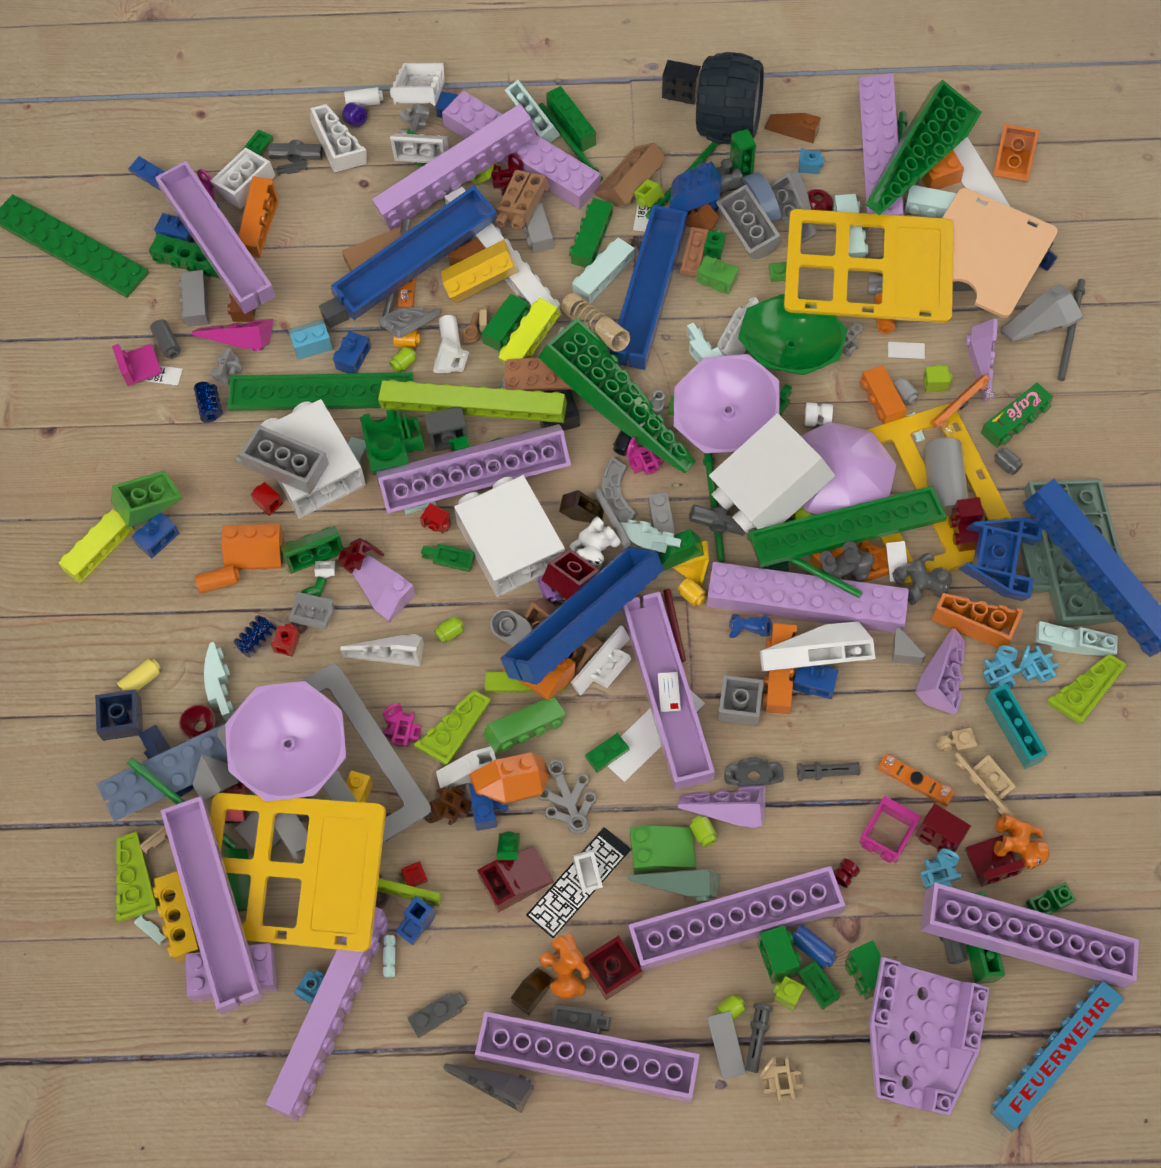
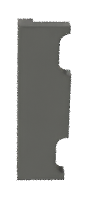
[277,161,307,176]

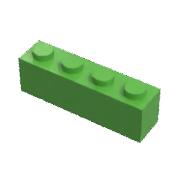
[483,696,566,754]

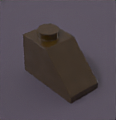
[559,490,604,523]
[511,968,554,1016]

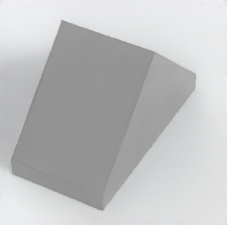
[892,627,926,665]

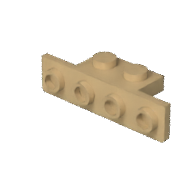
[954,752,1017,817]

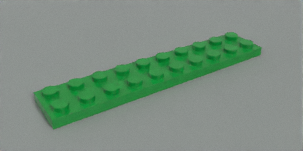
[0,194,149,298]
[228,372,414,411]
[748,486,947,567]

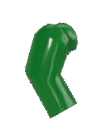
[301,577,326,597]

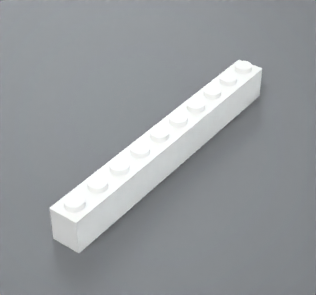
[445,187,561,317]

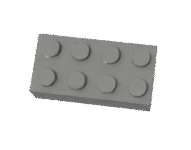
[239,424,329,494]

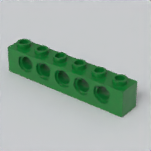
[149,233,255,280]

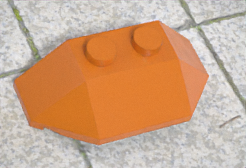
[469,752,550,804]

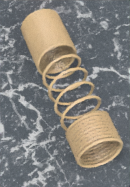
[561,293,630,352]

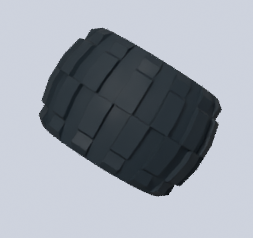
[696,52,764,144]

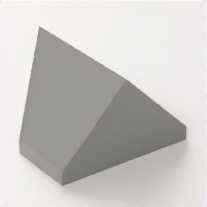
[193,754,239,801]

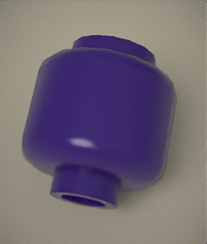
[342,102,368,127]

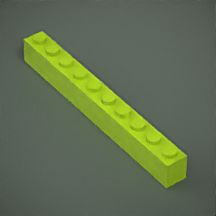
[378,380,567,423]

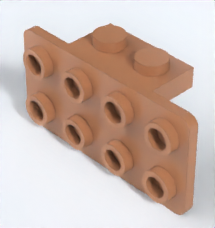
[504,358,572,391]

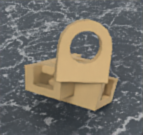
[760,1057,803,1101]

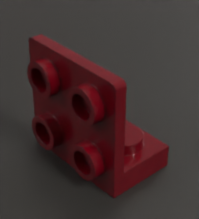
[965,835,1025,887]

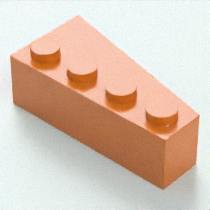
[238,176,279,257]
[931,593,1024,652]
[762,623,797,714]

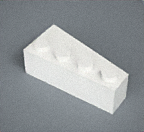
[310,104,367,172]

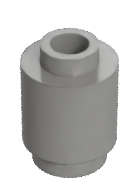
[894,378,919,405]

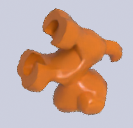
[994,813,1050,870]
[539,933,590,1000]

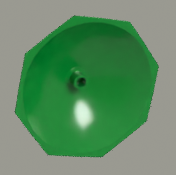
[738,294,848,375]

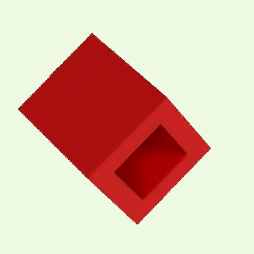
[251,482,283,516]

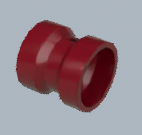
[833,858,860,888]

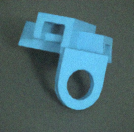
[1019,645,1059,684]
[983,646,1022,688]
[920,849,962,889]

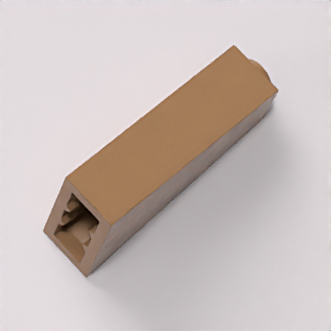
[342,226,401,272]

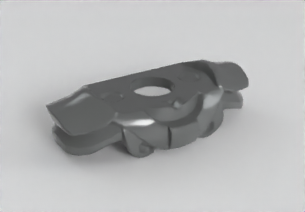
[724,757,784,786]

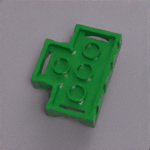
[360,409,425,472]

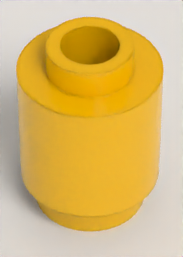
[678,578,707,607]

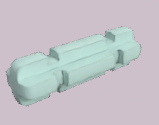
[383,935,396,978]

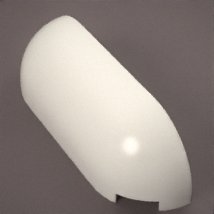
[717,297,759,356]

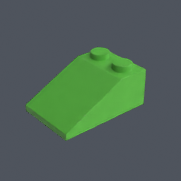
[111,471,182,527]
[630,825,696,875]

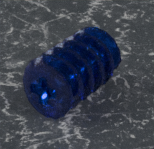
[193,382,223,423]
[234,615,277,658]

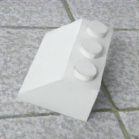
[390,133,449,163]
[210,148,275,209]

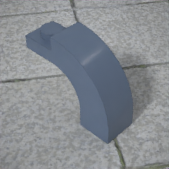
[743,172,782,222]

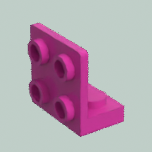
[112,344,162,386]

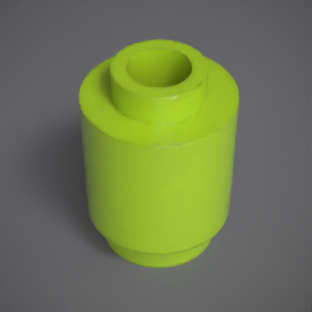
[389,347,416,373]
[434,616,464,643]
[690,815,718,848]
[713,994,746,1021]

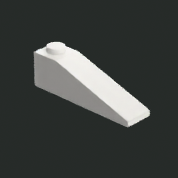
[340,634,424,666]

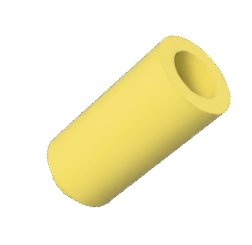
[116,658,161,692]

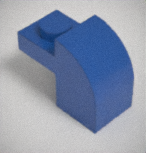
[395,896,437,945]

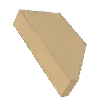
[479,306,488,335]

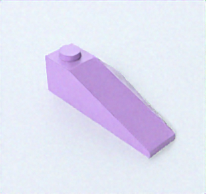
[965,319,998,402]
[352,555,415,622]
[915,628,965,715]
[678,786,766,828]

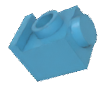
[798,148,824,174]
[294,970,325,1005]

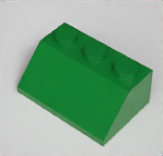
[280,526,344,574]

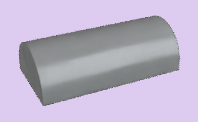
[716,184,781,259]
[923,438,968,516]

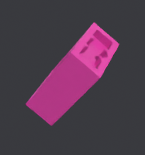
[859,796,921,864]

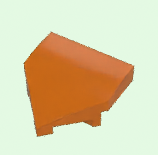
[860,541,889,582]

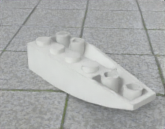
[760,621,876,671]

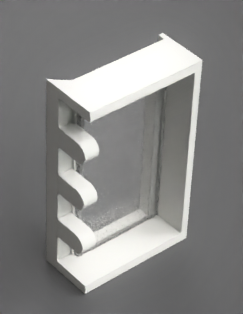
[390,63,445,106]

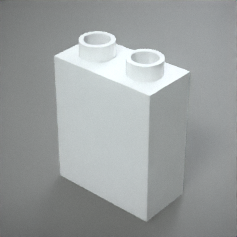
[261,399,366,519]
[709,413,835,534]
[454,475,565,597]

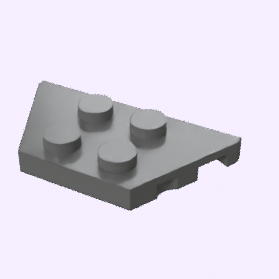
[380,306,440,338]

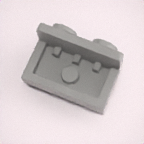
[289,592,334,630]

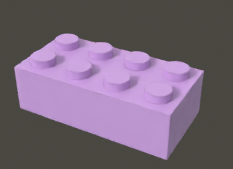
[185,943,278,1002]

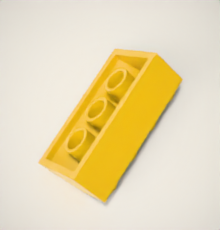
[441,240,519,303]

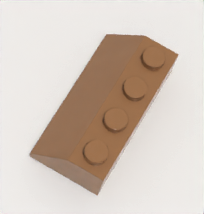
[594,143,666,207]
[523,597,603,678]

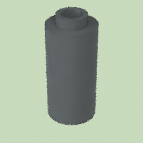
[150,319,181,359]

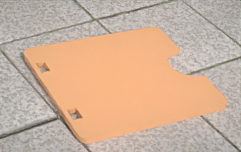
[943,188,1058,318]

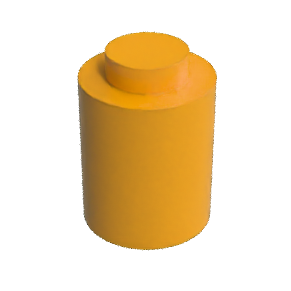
[393,330,421,348]

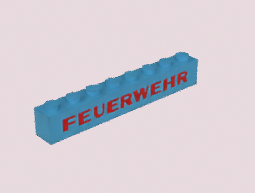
[990,981,1124,1133]

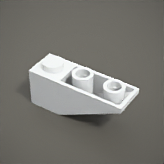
[436,746,496,788]

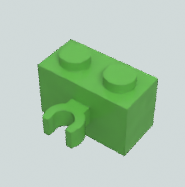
[696,256,739,294]

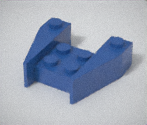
[959,518,1043,601]

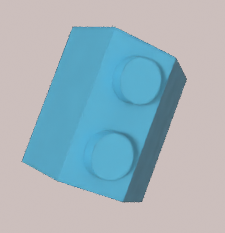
[288,319,333,360]

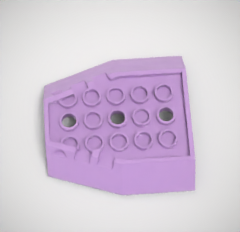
[869,957,990,1116]

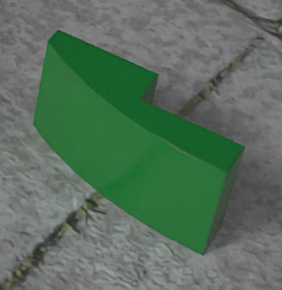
[1026,882,1077,915]

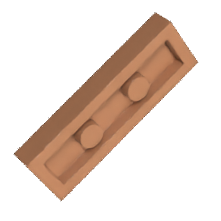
[680,227,709,277]

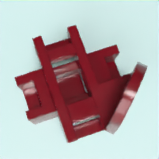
[491,153,523,196]
[338,538,385,574]

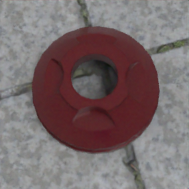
[807,189,833,211]
[179,705,217,739]

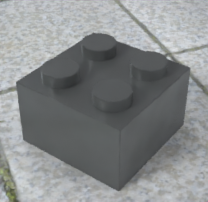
[425,407,468,452]

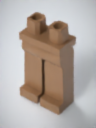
[496,170,550,231]

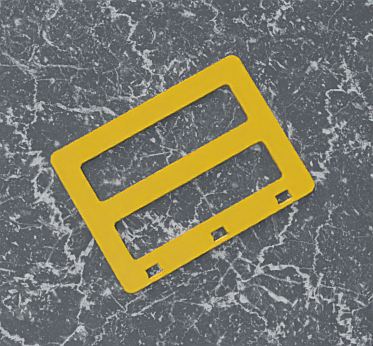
[867,404,1012,585]

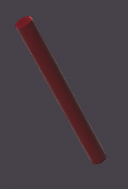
[663,589,686,663]

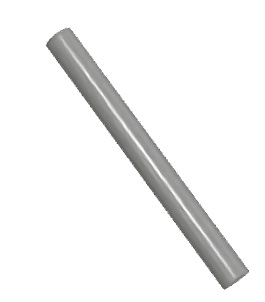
[594,489,631,548]

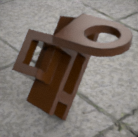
[425,785,472,825]

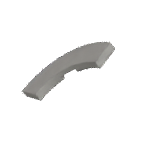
[602,457,637,523]

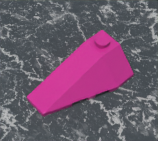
[192,319,273,351]

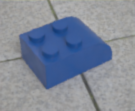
[669,161,721,211]

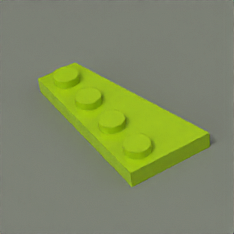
[1047,654,1127,725]
[414,690,491,766]
[116,831,158,923]

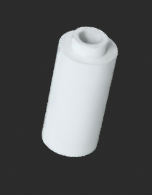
[344,87,383,106]
[439,315,461,348]

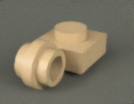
[936,727,977,753]

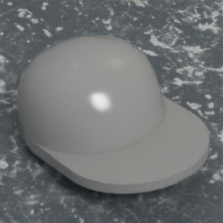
[490,609,532,646]

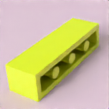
[499,297,561,364]
[58,509,133,584]

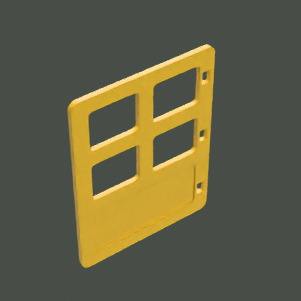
[784,209,953,323]
[210,793,386,952]

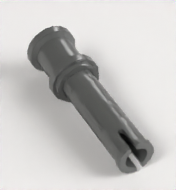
[797,762,860,781]
[745,1003,773,1073]

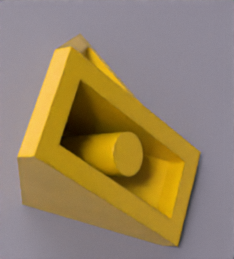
[673,541,709,587]

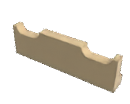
[139,825,167,854]

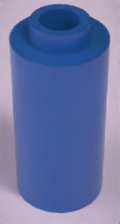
[792,924,837,968]

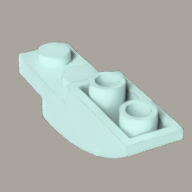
[687,322,725,363]
[619,520,681,553]
[1035,621,1118,656]
[204,642,235,722]

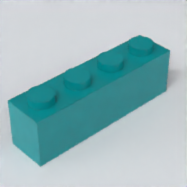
[985,684,1048,769]

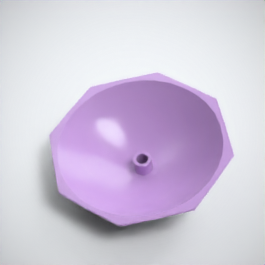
[674,354,779,453]
[801,422,896,515]
[225,681,346,802]

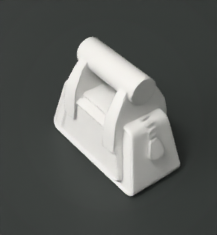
[433,336,469,373]

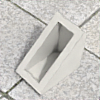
[573,850,603,893]

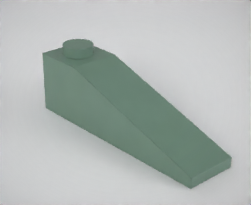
[628,869,721,902]

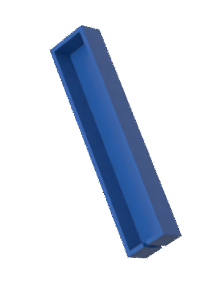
[331,185,497,320]
[610,205,688,370]
[1023,479,1161,657]
[500,547,664,684]

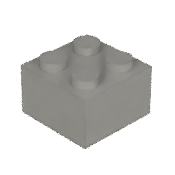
[718,675,764,726]

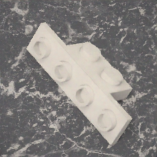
[571,625,632,696]

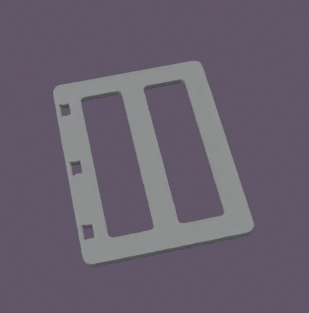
[217,664,431,864]

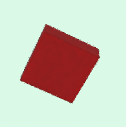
[401,861,428,887]

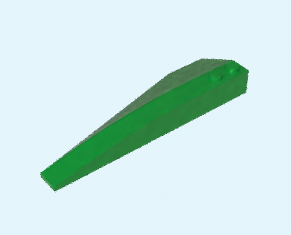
[865,79,982,215]
[538,318,696,474]

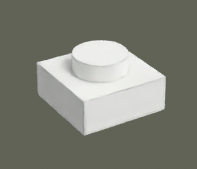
[315,561,335,578]

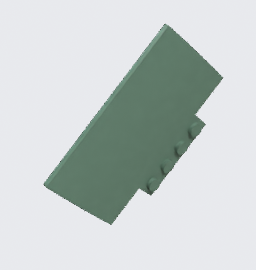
[1020,479,1122,627]

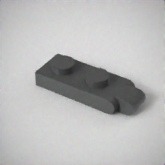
[408,992,467,1038]
[551,1004,611,1034]

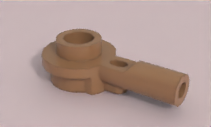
[462,312,480,344]

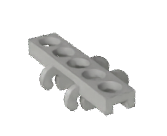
[842,322,864,357]

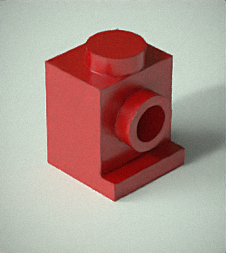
[420,503,451,533]
[271,624,300,657]

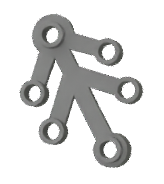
[538,759,596,834]

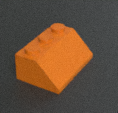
[221,524,284,570]
[503,658,575,700]

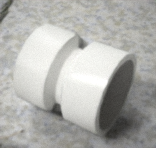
[804,402,833,427]

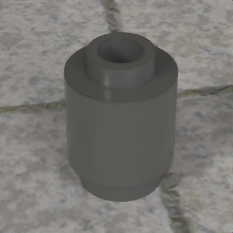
[994,448,1023,475]

